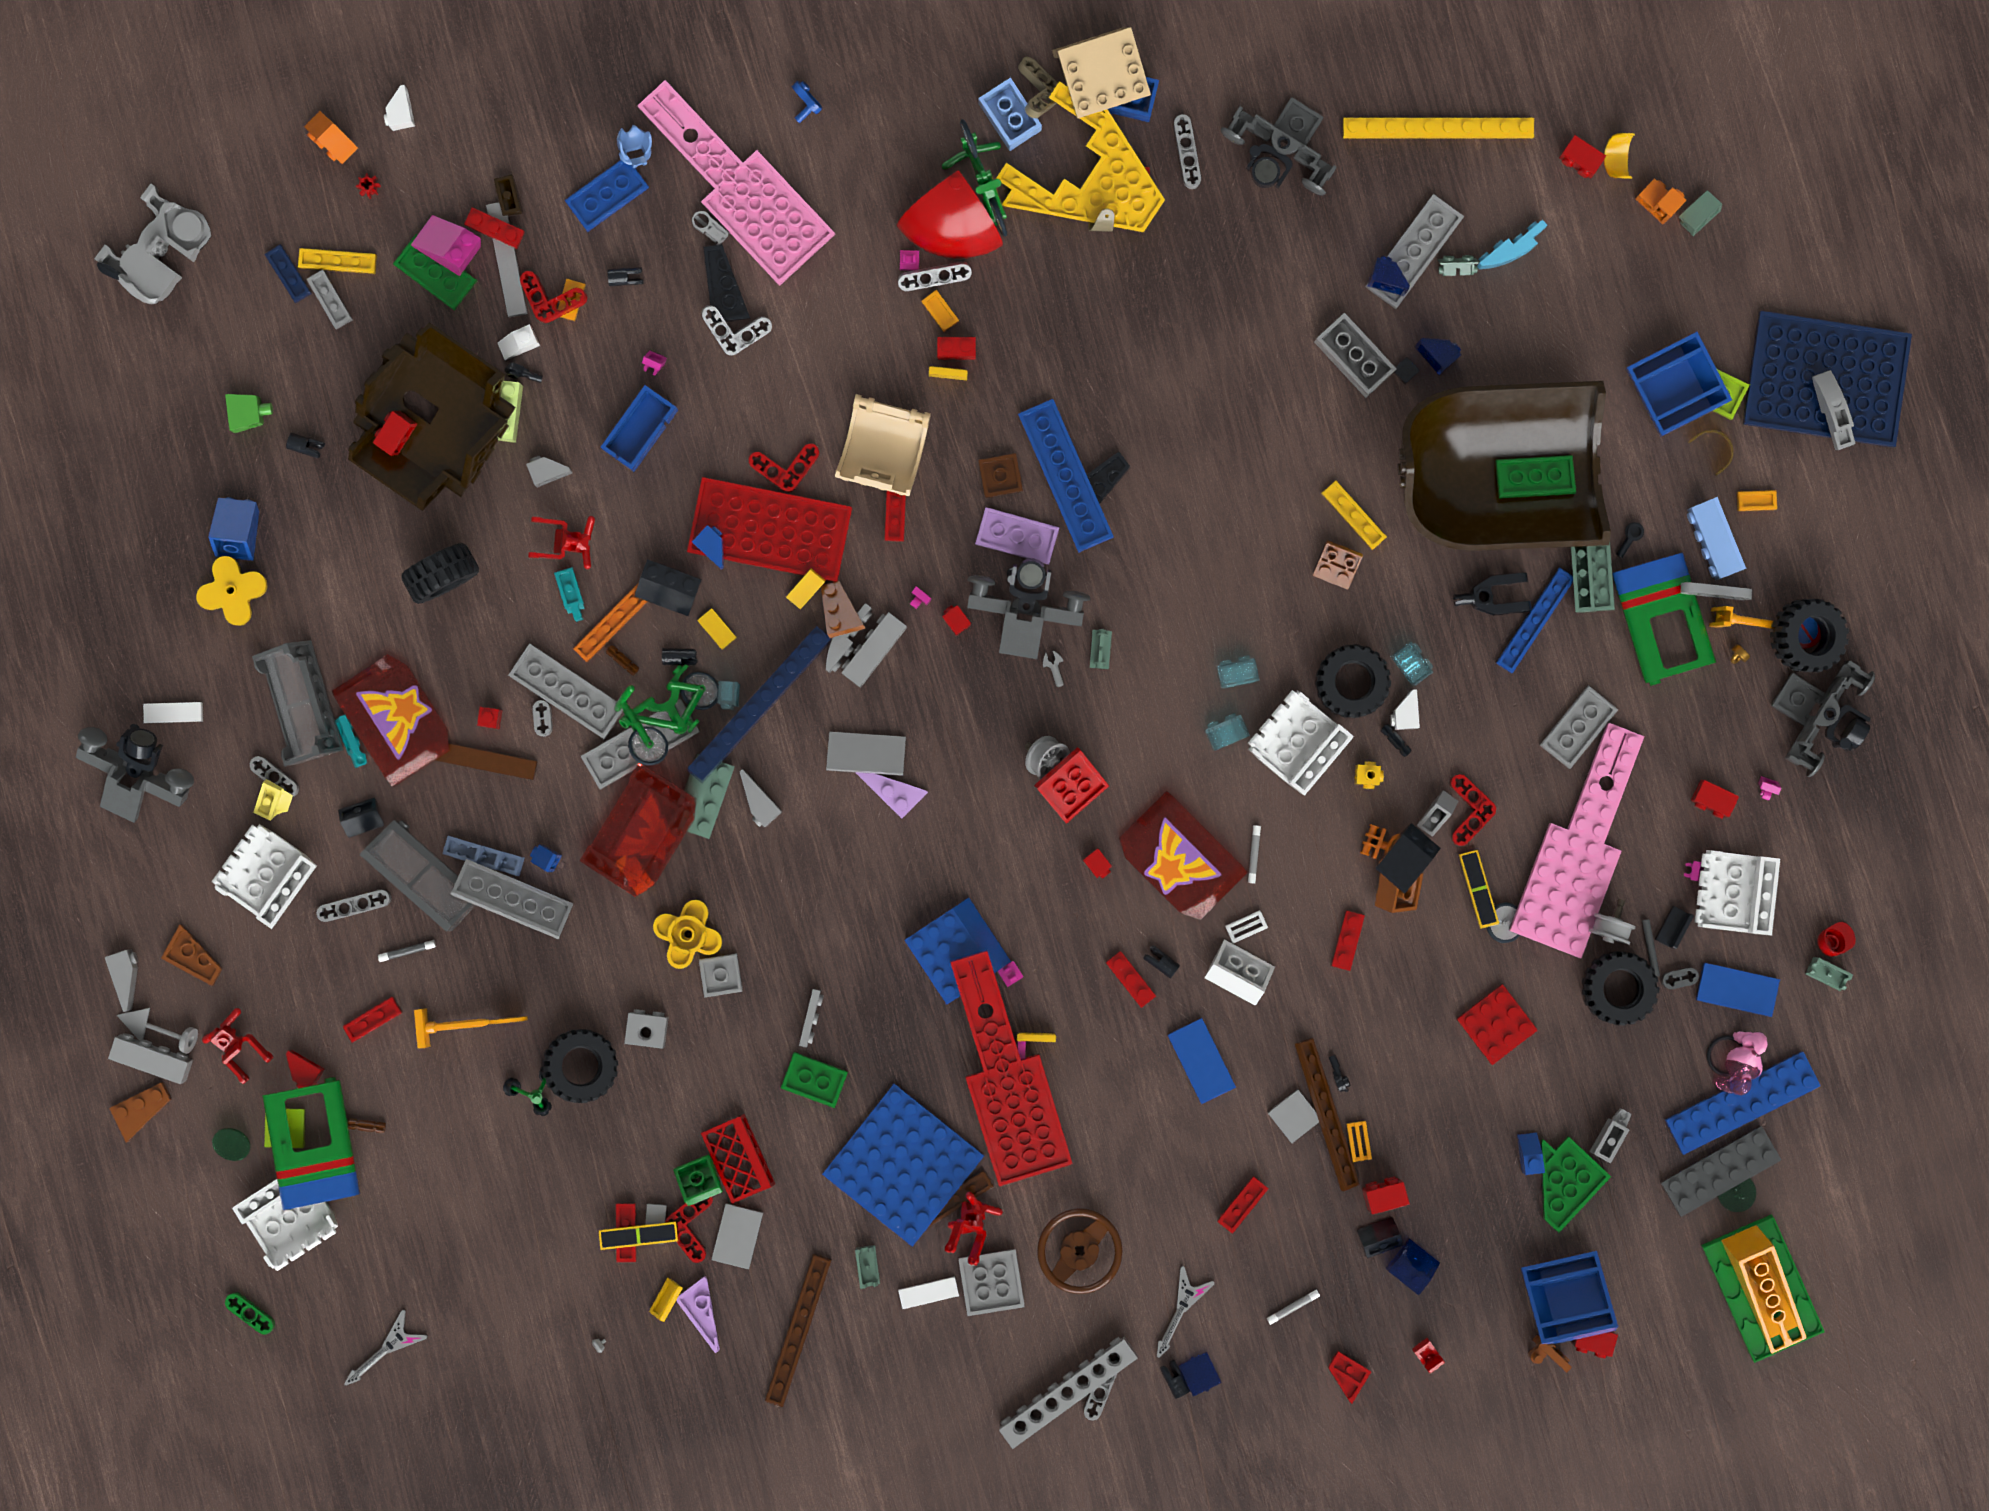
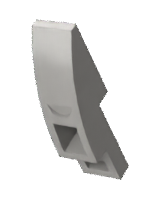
[1812,370,1856,450]
[826,603,872,673]

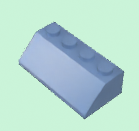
[1687,497,1746,580]

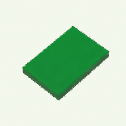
[781,1052,848,1108]

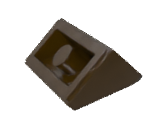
[494,174,523,216]

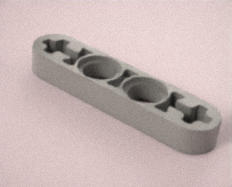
[1174,114,1201,189]
[898,262,972,291]
[1680,582,1752,600]
[316,890,391,922]
[1084,1352,1120,1421]

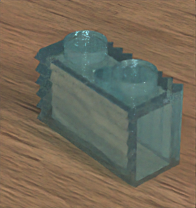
[1390,642,1433,687]
[1216,656,1260,689]
[717,681,740,710]
[1204,713,1250,751]

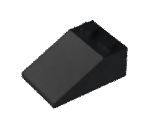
[1375,823,1441,894]

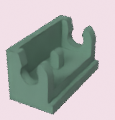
[1679,190,1722,236]
[1805,957,1853,991]
[855,1245,880,1289]

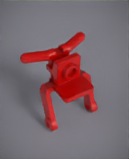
[528,516,595,569]
[202,1008,274,1084]
[945,1192,1003,1266]

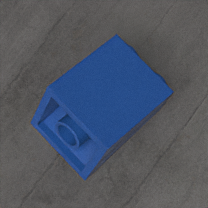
[208,497,259,561]

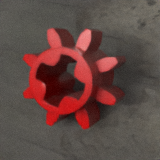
[356,173,381,199]

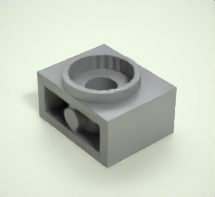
[624,1009,669,1049]

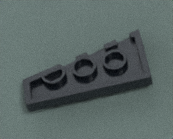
[703,245,750,324]
[1087,452,1130,504]

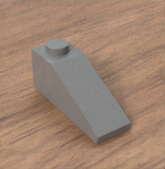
[740,769,782,828]
[105,949,138,1012]

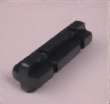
[1381,724,1412,757]

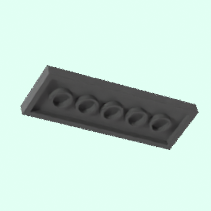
[1661,1126,1781,1217]

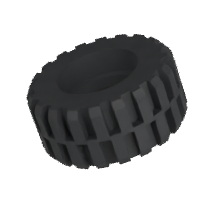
[401,543,479,604]
[1770,599,1849,672]
[1315,644,1391,718]
[1581,951,1660,1026]
[542,1029,618,1103]

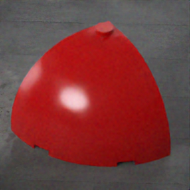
[897,170,1003,259]

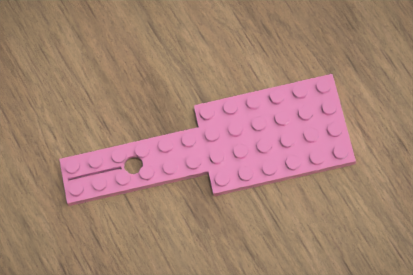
[637,80,835,286]
[1509,723,1644,958]

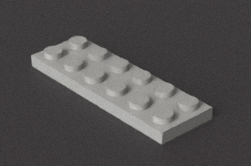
[1365,194,1464,309]
[508,643,623,739]
[581,699,700,790]
[451,859,573,939]

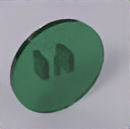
[212,1128,251,1161]
[1718,1178,1757,1212]

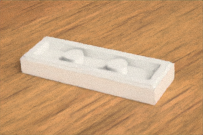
[143,702,203,723]
[898,1276,959,1309]

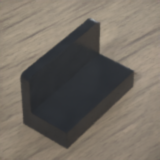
[338,797,384,838]
[1655,906,1694,949]
[1357,1217,1403,1258]

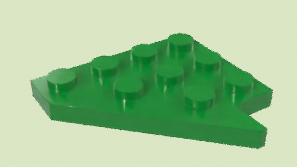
[1541,1136,1611,1233]

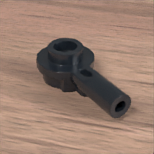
[504,363,543,383]
[1616,522,1644,558]
[1329,1055,1351,1092]

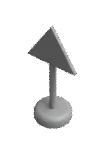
[117,1008,198,1054]

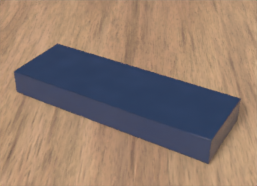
[264,244,312,303]

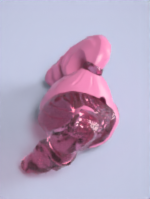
[1713,1031,1768,1096]

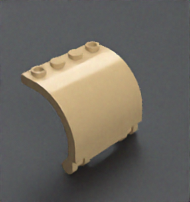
[835,394,931,496]

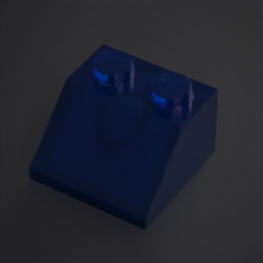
[1367,256,1410,296]
[1414,338,1462,375]
[1386,1238,1440,1295]

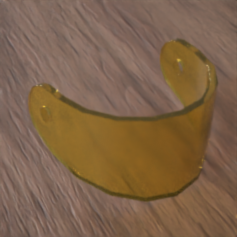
[1689,429,1734,476]

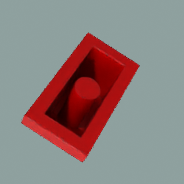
[286,1050,325,1088]

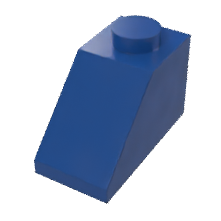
[692,525,724,570]
[530,844,562,872]
[1517,1132,1545,1175]

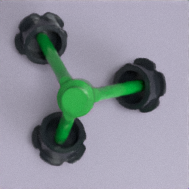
[503,1066,552,1116]

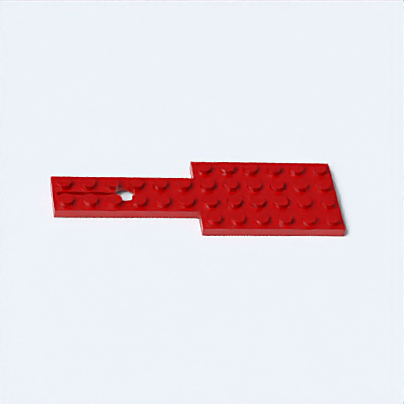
[950,950,1073,1187]

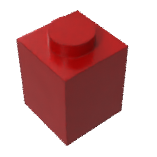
[942,605,971,636]
[477,707,502,729]
[1083,848,1112,879]

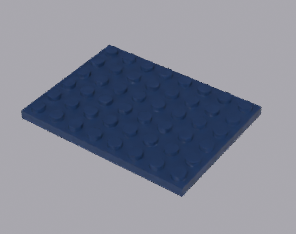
[1743,311,1912,448]

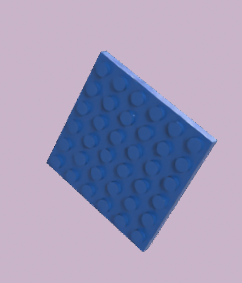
[822,1083,984,1247]

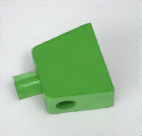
[225,394,273,433]

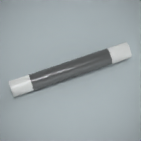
[378,940,436,962]

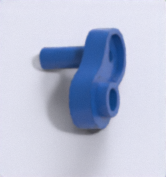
[792,81,823,123]

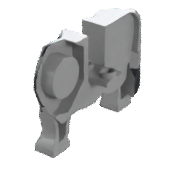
[94,184,211,304]

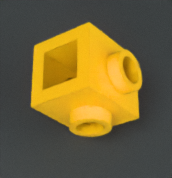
[1354,761,1384,789]

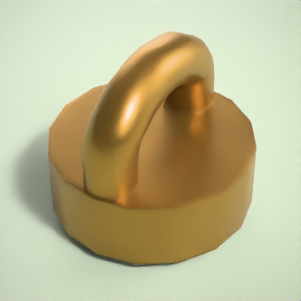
[1731,644,1750,664]

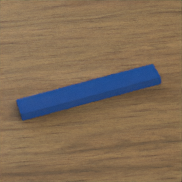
[1496,567,1573,674]

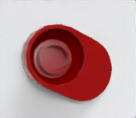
[1817,922,1856,957]

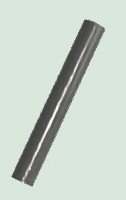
[1642,919,1660,977]

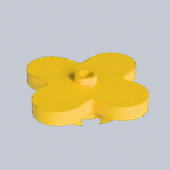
[196,556,267,626]
[653,900,722,969]

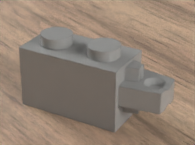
[1590,1108,1631,1163]

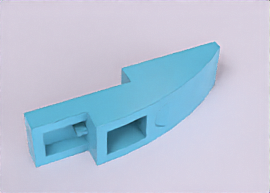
[1477,219,1547,269]

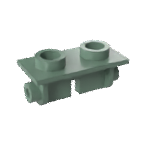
[1438,255,1479,276]
[1090,629,1112,669]

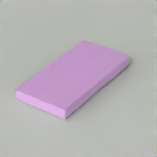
[975,507,1059,565]

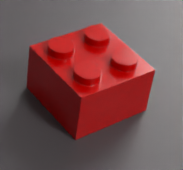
[1362,1176,1410,1215]

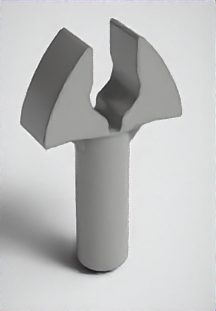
[1043,651,1064,687]

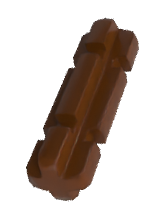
[606,645,639,676]
[348,1118,386,1133]

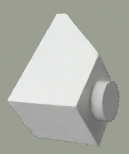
[384,85,415,131]
[498,324,540,361]
[1390,689,1420,730]

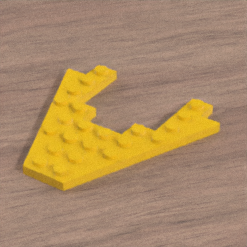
[996,81,1165,232]

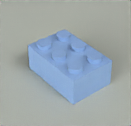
[978,78,1042,151]

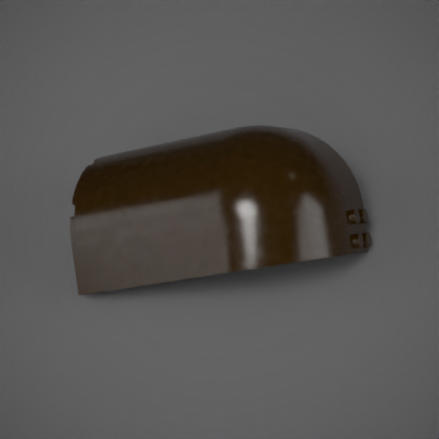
[1397,381,1611,551]

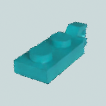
[554,567,585,622]
[335,715,367,768]

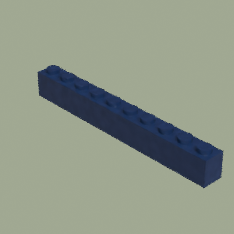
[688,626,831,783]

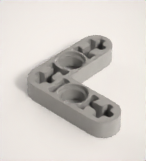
[701,305,772,355]

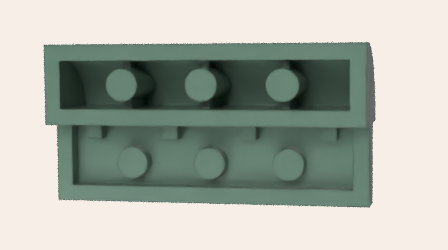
[1571,541,1615,613]
[672,754,735,839]

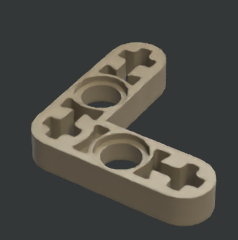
[1018,57,1058,118]

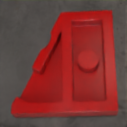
[1328,1351,1371,1403]

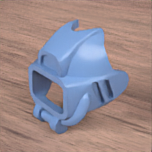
[617,125,652,168]

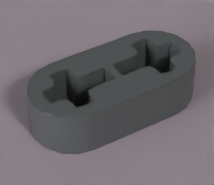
[1661,967,1699,989]

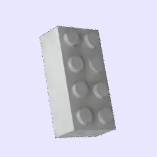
[1314,313,1396,398]

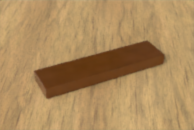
[928,1170,994,1227]

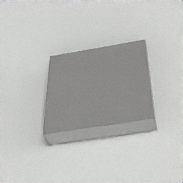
[699,953,743,998]
[1268,1089,1319,1143]

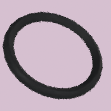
[1707,1036,1746,1076]

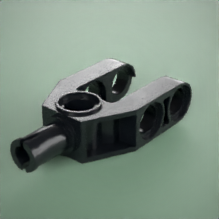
[1453,572,1532,616]

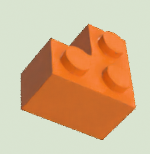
[304,111,358,164]
[1635,178,1686,224]

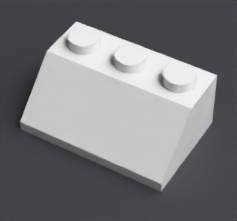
[1205,939,1275,1005]

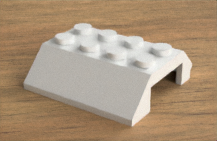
[1248,690,1354,796]
[212,824,317,929]
[1695,850,1780,936]
[232,1179,338,1271]

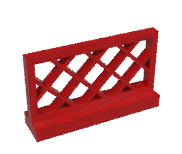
[701,1114,776,1204]

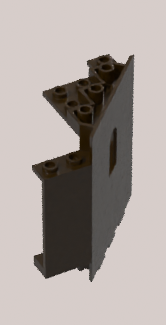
[348,322,516,511]

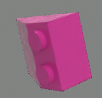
[411,215,481,276]

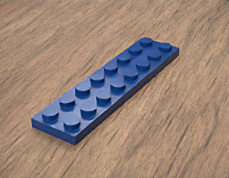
[1018,399,1114,553]
[1665,1051,1821,1155]

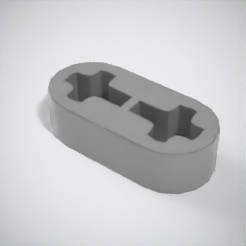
[533,700,553,737]

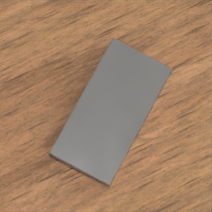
[1540,685,1618,769]
[826,732,906,775]

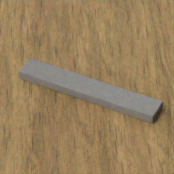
[486,202,528,317]

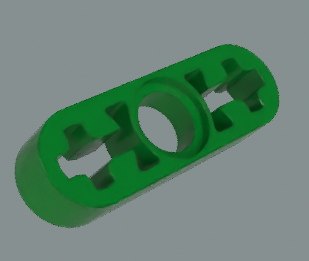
[225,1292,275,1334]

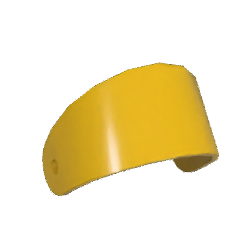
[1604,133,1635,179]

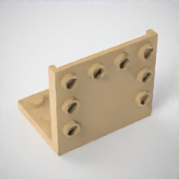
[1052,27,1151,118]

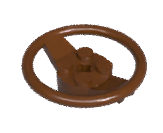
[1037,1209,1122,1294]

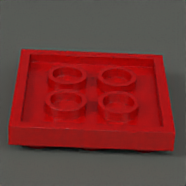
[1034,747,1109,824]
[1456,984,1538,1065]

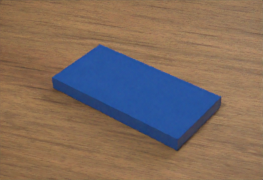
[565,160,649,232]
[1695,963,1780,1017]
[1168,1018,1236,1104]

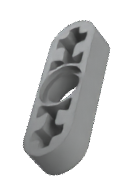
[250,756,299,797]

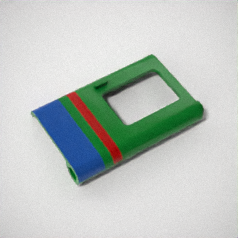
[1612,553,1716,686]
[262,1077,360,1210]

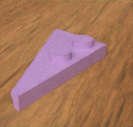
[855,772,928,818]
[676,1276,720,1353]

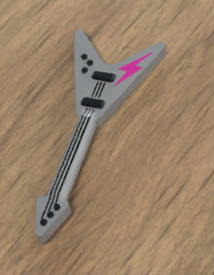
[1157,1266,1214,1358]
[345,1310,427,1385]

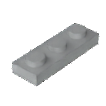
[307,270,353,330]
[799,989,824,1047]

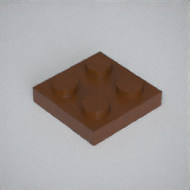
[978,453,1023,498]

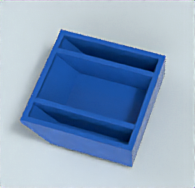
[1626,332,1732,437]
[904,898,1011,1004]
[1521,1251,1618,1344]

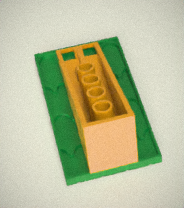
[1701,1214,1825,1363]

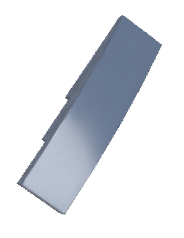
[442,836,525,876]

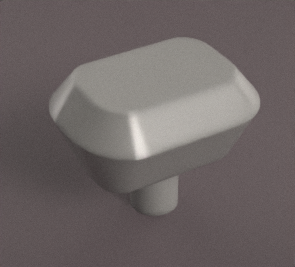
[592,1339,606,1353]

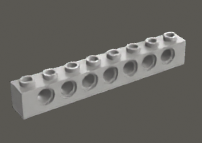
[999,1336,1138,1449]

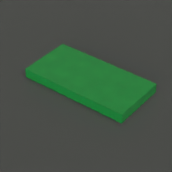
[393,234,477,311]
[1495,455,1576,498]

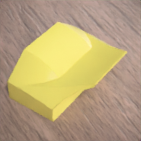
[253,779,293,821]

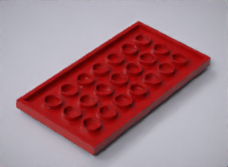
[687,477,852,582]

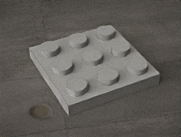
[958,1249,1025,1316]

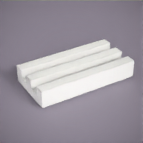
[1225,910,1268,943]

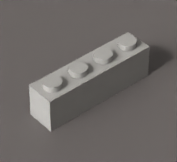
[841,612,907,688]
[108,1033,193,1084]

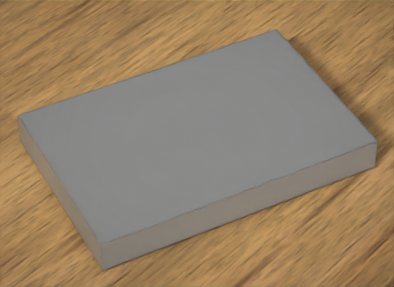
[712,1203,763,1269]

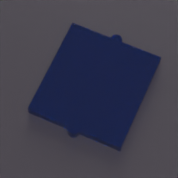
[1178,1352,1222,1397]

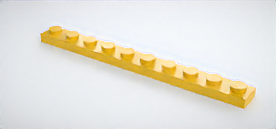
[1343,118,1534,138]

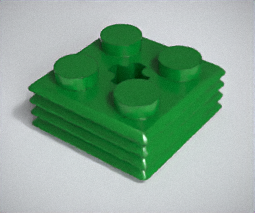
[673,1155,723,1206]

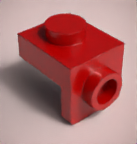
[1412,1338,1445,1373]

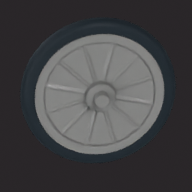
[1486,902,1520,943]

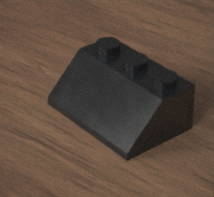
[634,559,702,616]

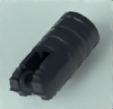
[607,267,644,286]
[286,433,325,458]
[662,648,698,665]
[1143,945,1180,979]
[1160,1359,1190,1399]

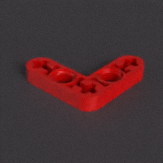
[520,271,588,323]
[749,444,820,492]
[1450,774,1496,846]
[665,1196,713,1263]

